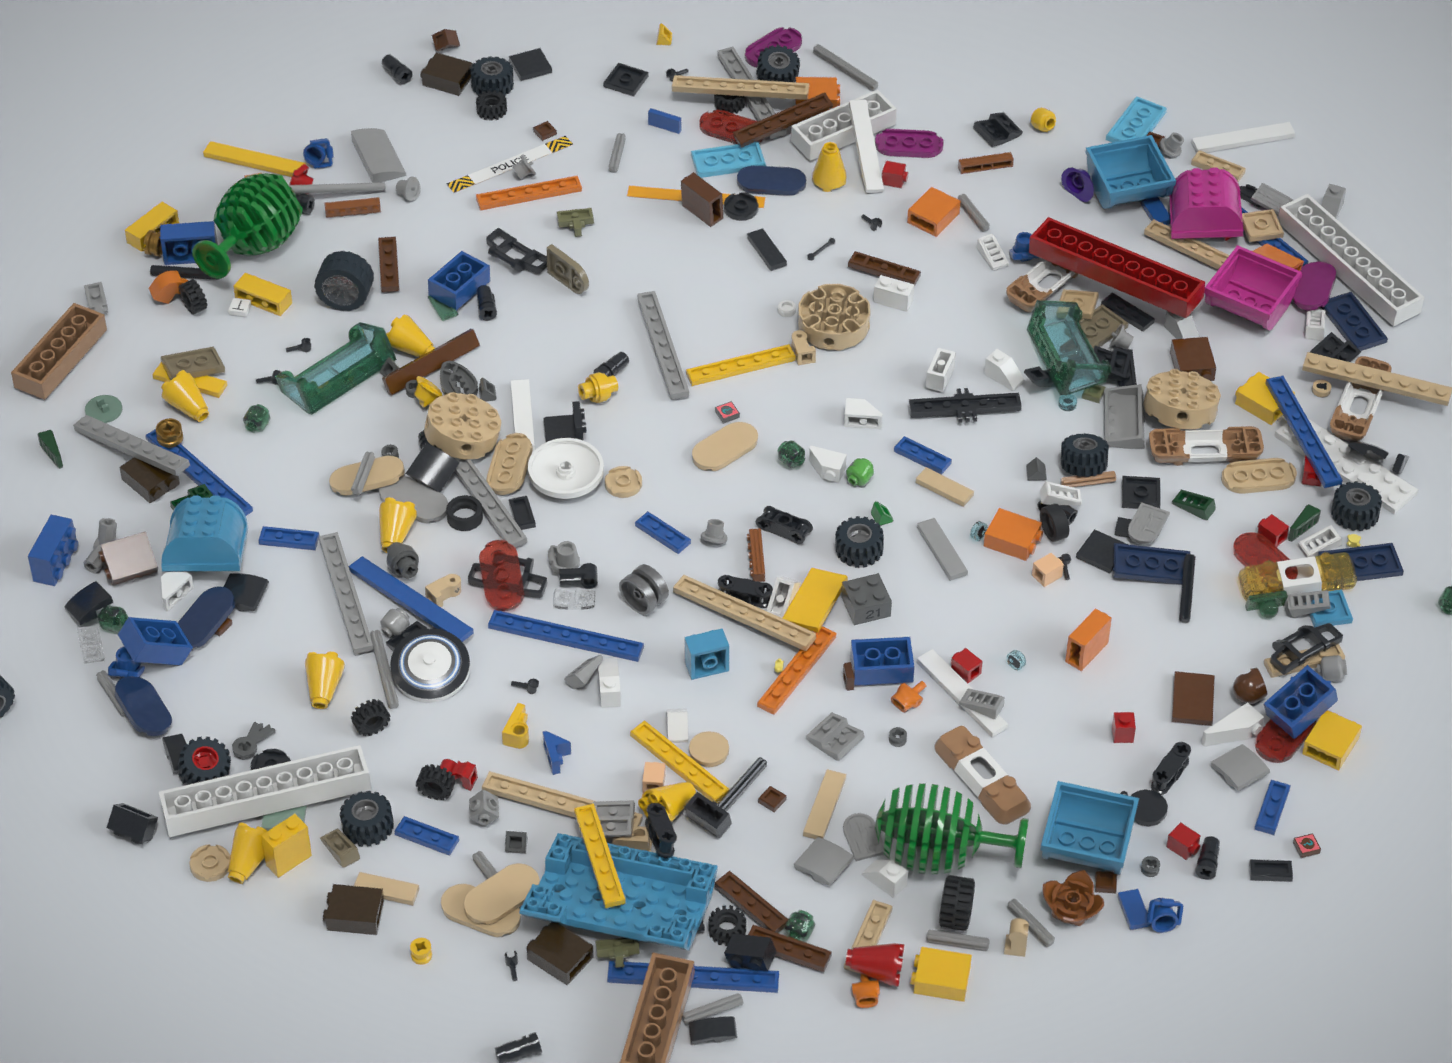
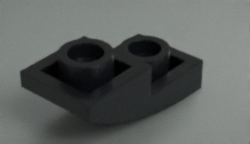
[162,734,187,774]
[689,1016,737,1045]

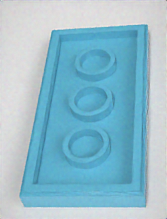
[1106,96,1167,142]
[691,141,766,178]

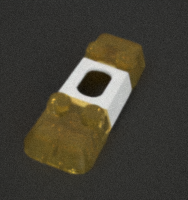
[1238,552,1357,603]

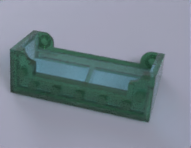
[1027,300,1111,395]
[275,322,397,415]

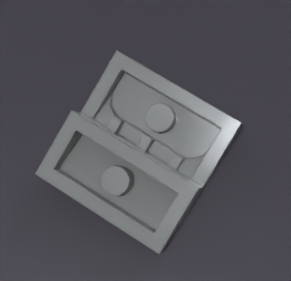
[806,712,865,761]
[1211,744,1270,791]
[593,800,635,837]
[794,837,854,885]

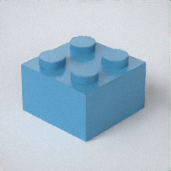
[684,628,730,680]

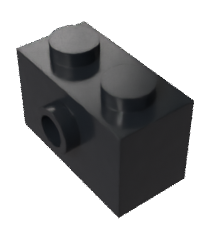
[684,792,732,839]
[106,803,158,844]
[724,933,777,971]

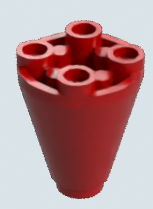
[845,943,905,987]

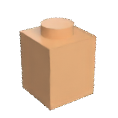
[1032,553,1064,587]
[642,762,666,793]

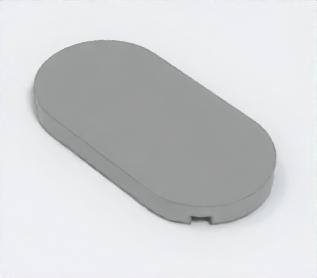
[379,476,448,523]

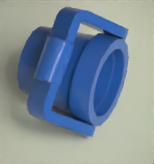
[303,138,334,168]
[1009,232,1040,261]
[108,646,145,678]
[1147,898,1184,933]

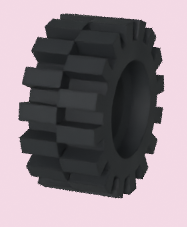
[476,90,507,121]
[714,94,745,115]
[178,279,208,314]
[351,699,391,736]
[416,764,456,800]
[708,905,746,946]

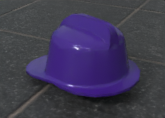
[1061,167,1094,202]

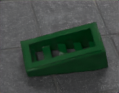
[37,430,63,469]
[1172,489,1216,520]
[1288,504,1321,542]

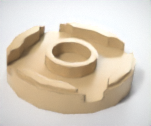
[605,466,642,498]
[689,731,729,767]
[189,844,230,882]

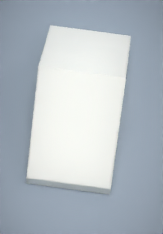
[667,709,688,743]

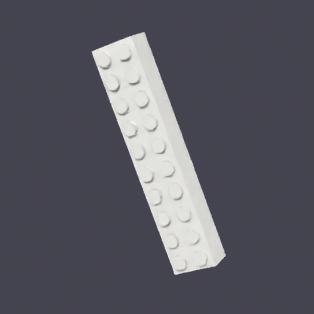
[1278,194,1424,327]
[159,745,372,837]

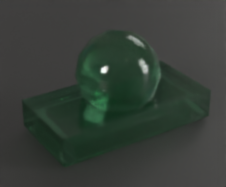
[1245,590,1288,619]

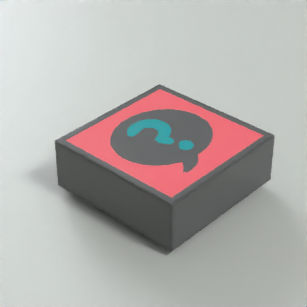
[715,401,740,423]

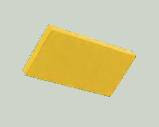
[783,568,848,632]

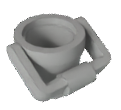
[548,541,580,573]

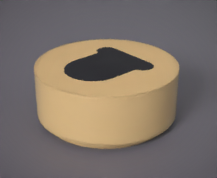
[1312,380,1331,397]

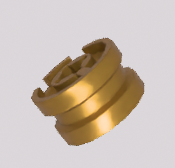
[143,230,163,257]
[156,418,183,448]

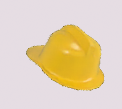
[414,376,443,407]

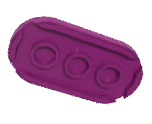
[745,27,802,68]
[875,129,944,158]
[1292,262,1336,310]

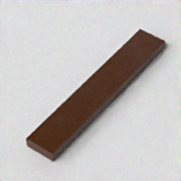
[733,92,833,148]
[382,329,480,395]

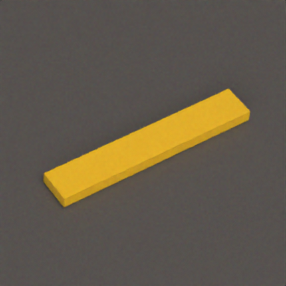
[203,141,306,177]
[686,344,796,386]
[630,720,729,803]
[574,804,626,908]

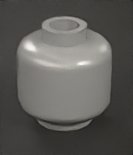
[380,608,410,637]
[1317,655,1347,682]

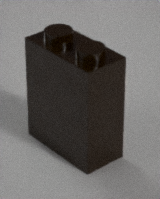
[420,52,473,96]
[119,457,180,503]
[323,884,384,935]
[526,922,594,985]

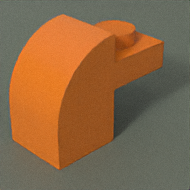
[148,271,188,304]

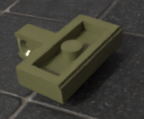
[557,208,594,237]
[595,938,640,968]

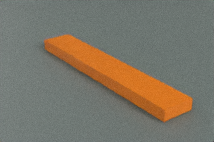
[476,175,582,211]
[757,626,837,715]

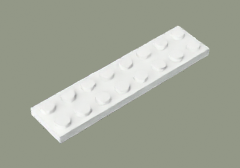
[1275,419,1418,515]

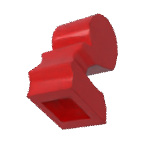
[440,759,478,791]

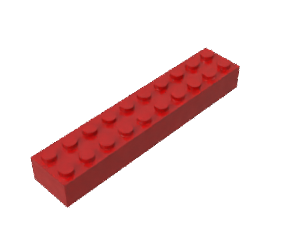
[1029,217,1205,318]

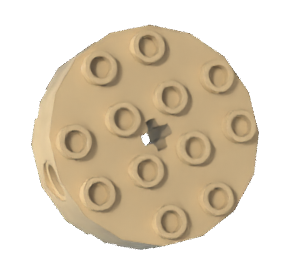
[798,284,870,351]
[1143,369,1221,429]
[424,392,501,459]

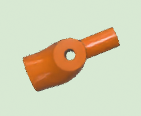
[891,681,926,712]
[852,974,880,1008]

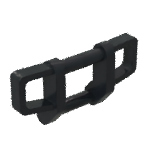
[486,228,547,274]
[468,551,547,598]
[1270,623,1343,674]

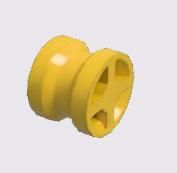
[410,938,432,965]

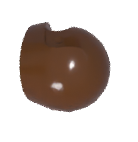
[1233,668,1267,705]

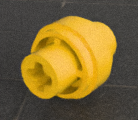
[578,372,618,403]

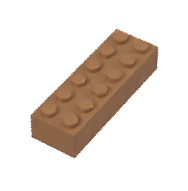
[11,303,107,400]
[620,953,695,1063]

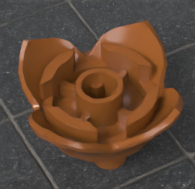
[1043,870,1104,926]

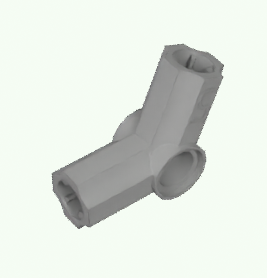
[83,518,117,574]

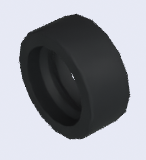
[446,495,483,531]
[1040,503,1070,542]

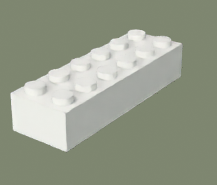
[791,90,897,161]

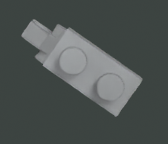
[84,282,108,314]

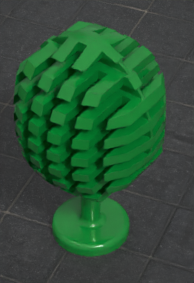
[192,173,302,279]
[875,783,1029,874]

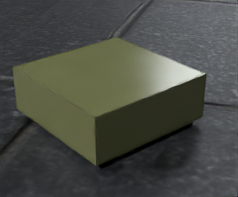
[1082,382,1106,403]

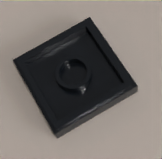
[509,48,552,81]
[603,63,649,97]
[1122,476,1161,509]
[1076,529,1129,573]

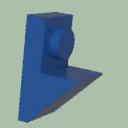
[542,731,571,775]

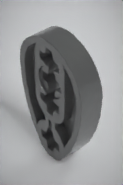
[440,361,478,396]

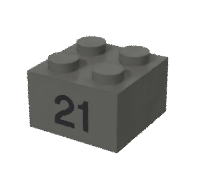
[841,573,892,625]

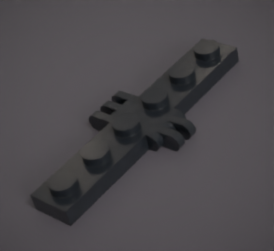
[909,388,1022,423]

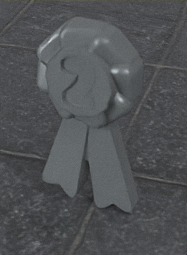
[232,722,276,759]

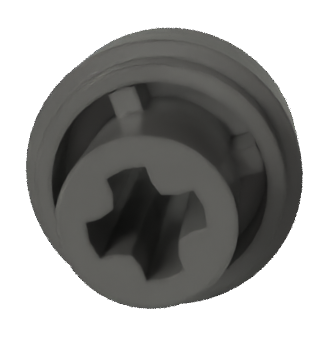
[386,542,419,579]

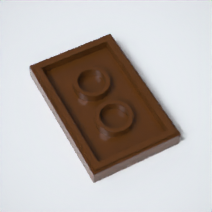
[1172,671,1215,726]

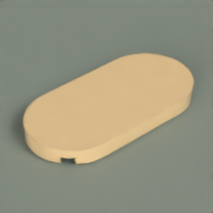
[692,422,758,471]
[486,433,533,495]
[329,456,405,495]
[1221,458,1297,494]
[464,863,540,925]
[441,884,521,937]

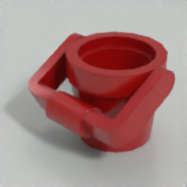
[289,163,314,195]

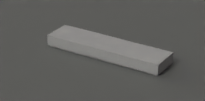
[917,518,968,581]

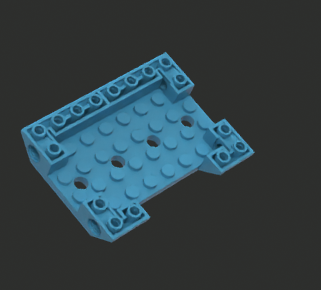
[519,833,718,951]

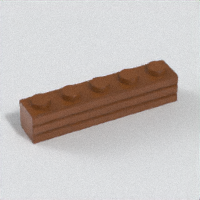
[958,152,1014,174]
[325,197,381,218]
[747,528,765,582]

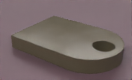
[547,244,589,294]

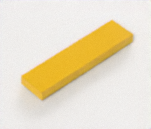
[152,362,227,398]

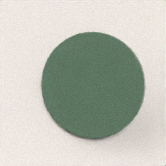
[85,395,123,423]

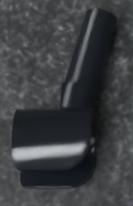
[666,69,689,82]
[862,214,882,231]
[286,338,311,352]
[256,370,283,385]
[1058,554,1071,580]
[511,678,539,694]
[505,951,518,981]

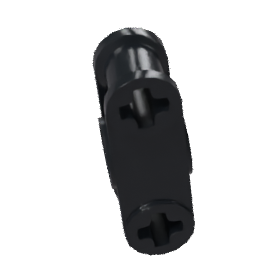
[755,506,813,544]
[718,575,773,608]
[1151,742,1191,795]
[645,803,677,858]

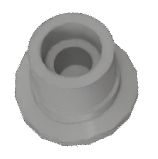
[1160,132,1184,158]
[512,154,536,179]
[396,177,420,201]
[1109,324,1134,349]
[701,519,727,544]

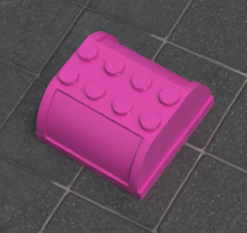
[1169,167,1243,239]
[1204,245,1302,331]

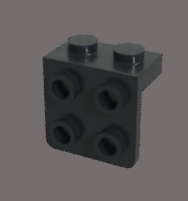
[543,401,587,442]

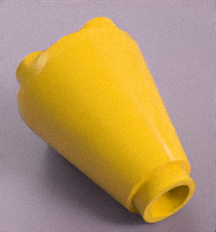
[812,142,846,192]
[383,314,435,357]
[161,370,209,422]
[379,497,417,553]
[305,651,345,709]
[638,782,696,822]
[228,822,267,884]

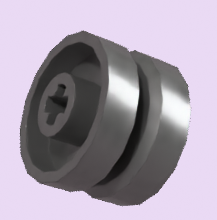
[619,564,669,615]

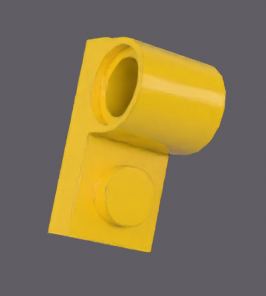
[502,703,529,749]

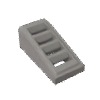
[1287,590,1331,618]
[564,655,603,689]
[959,688,1005,719]

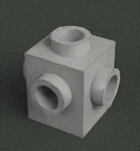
[469,789,499,826]

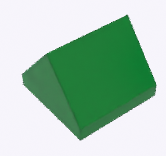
[871,501,894,526]

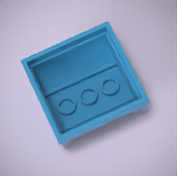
[1085,135,1176,209]
[161,495,248,571]
[1041,781,1139,875]

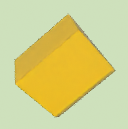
[656,23,672,45]

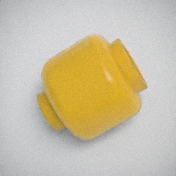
[1031,107,1056,132]

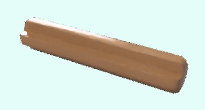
[1061,471,1116,487]

